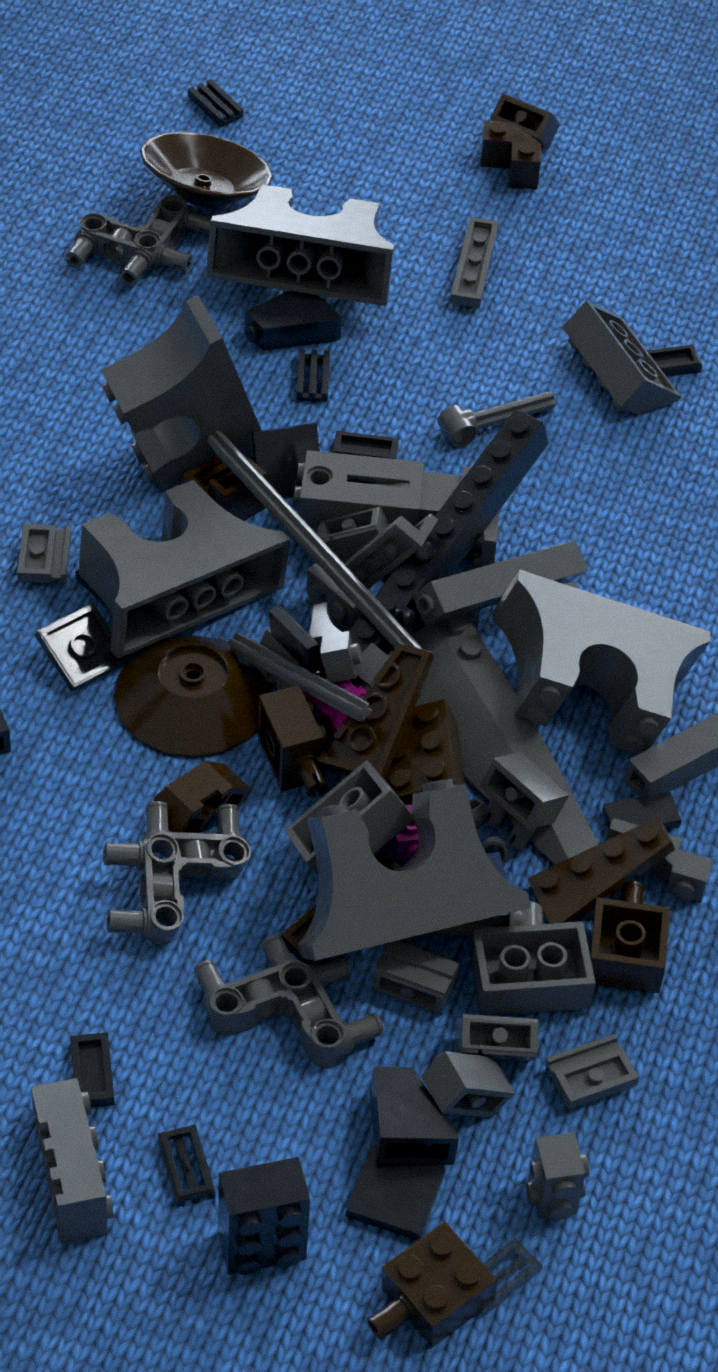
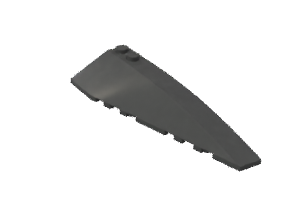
[411,614,599,865]

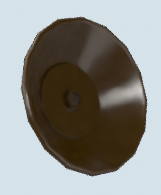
[140,132,273,208]
[114,635,271,758]

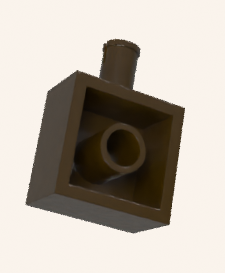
[258,685,329,798]
[589,881,670,993]
[367,1221,497,1348]

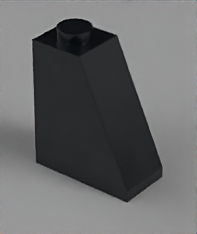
[244,290,342,351]
[369,1067,459,1165]

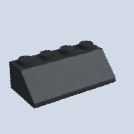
[562,300,681,415]

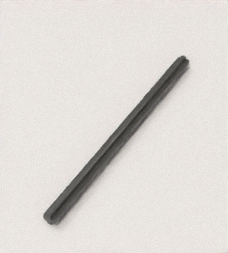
[207,431,422,649]

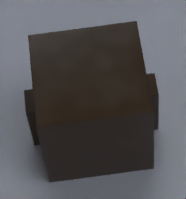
[183,454,266,521]

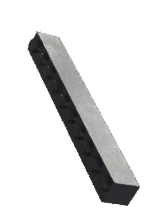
[350,409,549,688]

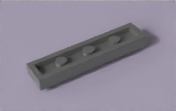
[450,217,499,308]

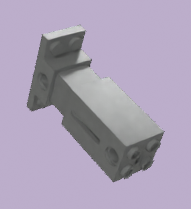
[293,450,499,569]

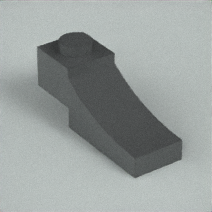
[309,602,362,683]
[607,818,713,903]

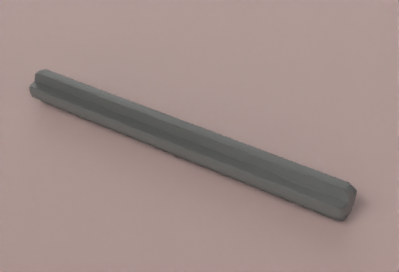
[228,633,372,722]

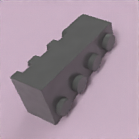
[31,1078,114,1244]

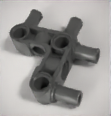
[66,195,212,286]
[103,801,251,945]
[194,935,383,1068]

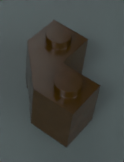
[481,121,541,190]
[153,761,252,833]

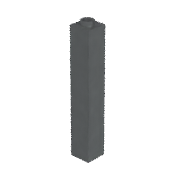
[412,540,588,626]
[625,713,718,797]

